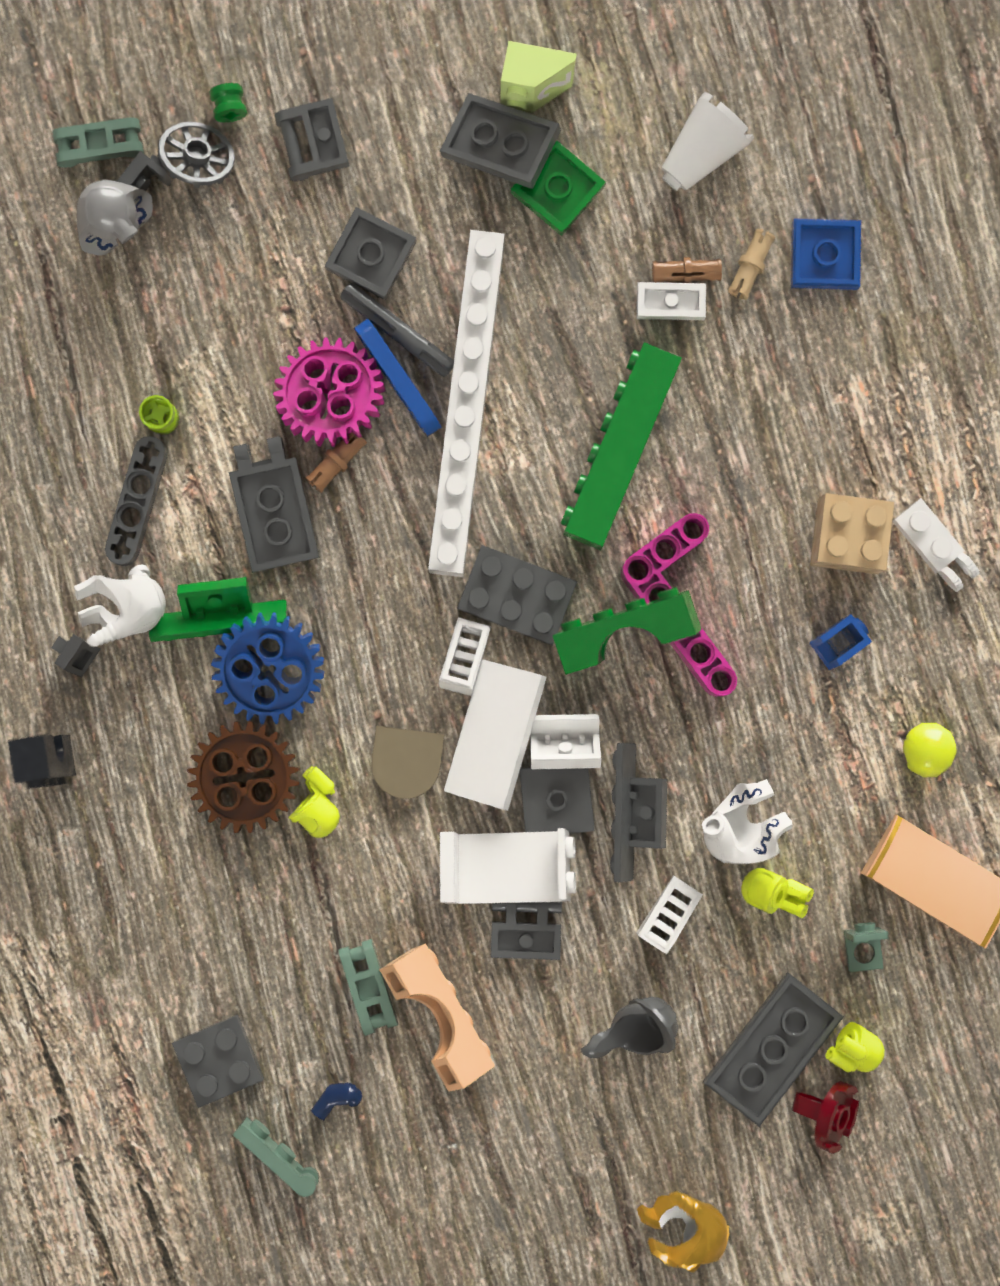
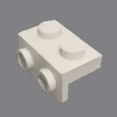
[530,714,601,769]

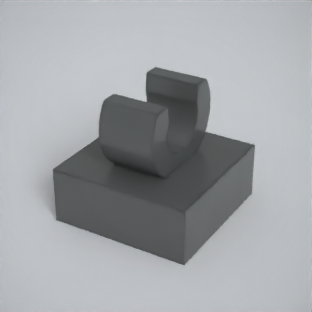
[51,634,100,678]

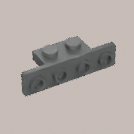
[610,743,667,883]

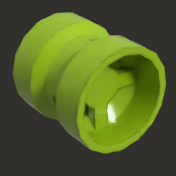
[139,395,179,435]

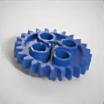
[211,612,325,724]

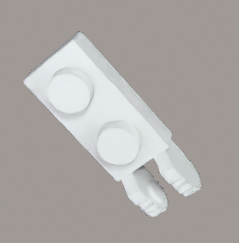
[893,499,980,592]

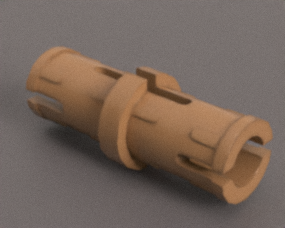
[652,257,722,283]
[305,432,367,493]

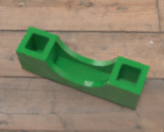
[552,587,702,675]

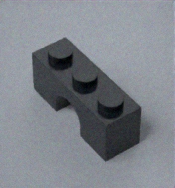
[8,734,76,789]

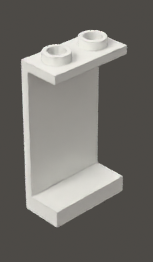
[440,828,576,904]

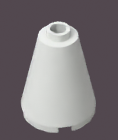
[661,92,754,191]

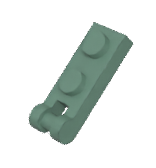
[233,1117,319,1197]

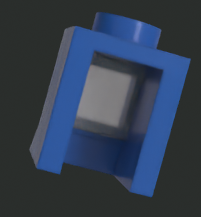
[809,614,872,670]

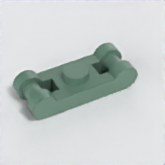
[52,117,144,168]
[338,939,398,1036]

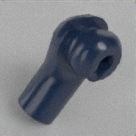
[311,1082,362,1120]

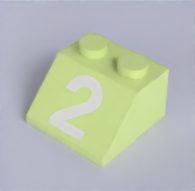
[500,41,577,112]

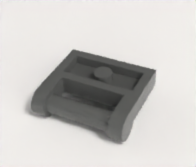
[274,98,350,182]

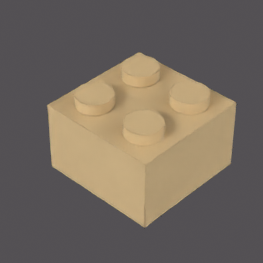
[810,493,894,574]

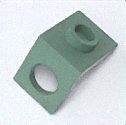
[844,922,889,972]

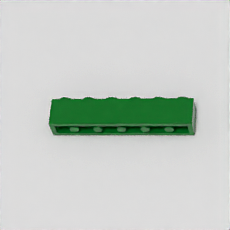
[560,342,682,551]

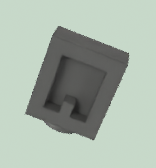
[117,151,172,191]

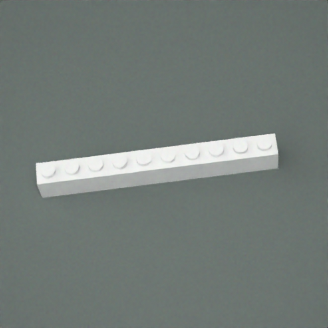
[428,230,505,577]

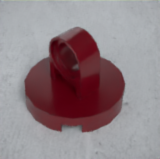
[791,1081,859,1154]

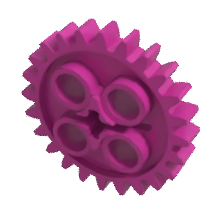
[273,337,385,447]

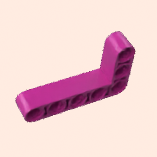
[621,513,737,697]

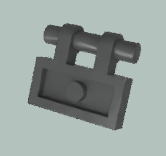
[491,902,562,960]

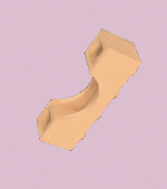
[379,944,495,1092]

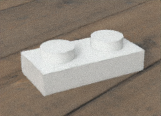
[636,282,706,320]

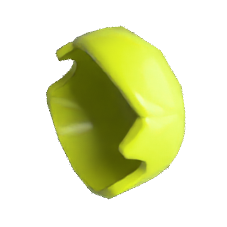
[903,723,957,777]

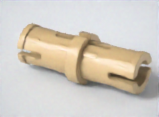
[728,229,775,300]

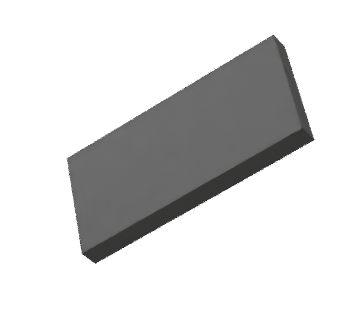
[703,972,844,1127]

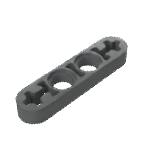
[105,436,168,566]

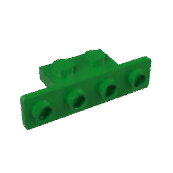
[149,577,287,642]

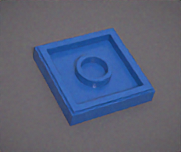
[791,218,861,290]

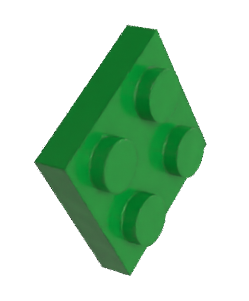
[511,140,606,236]

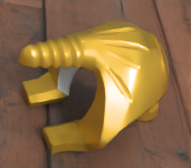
[637,1191,729,1273]

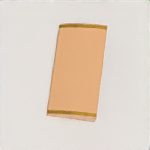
[861,815,1000,949]

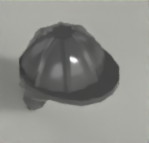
[581,997,678,1058]

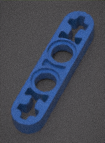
[354,319,442,437]

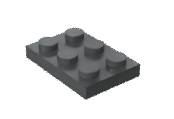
[440,93,561,189]
[457,545,577,646]

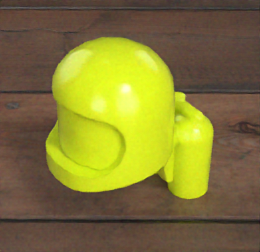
[288,766,340,838]
[741,868,814,918]
[825,1022,885,1072]

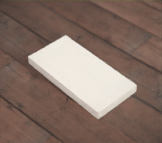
[444,659,547,811]

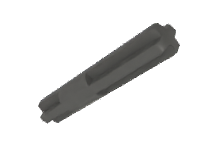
[340,283,454,377]

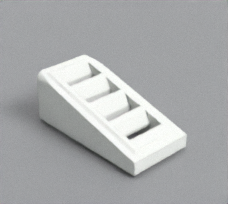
[439,617,491,696]
[636,875,703,954]

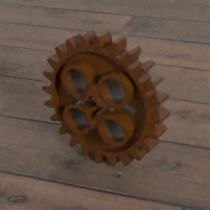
[187,721,301,833]

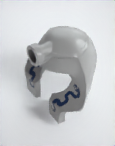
[77,180,153,255]

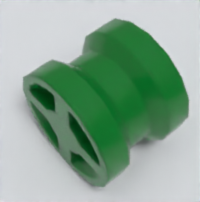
[209,83,248,123]

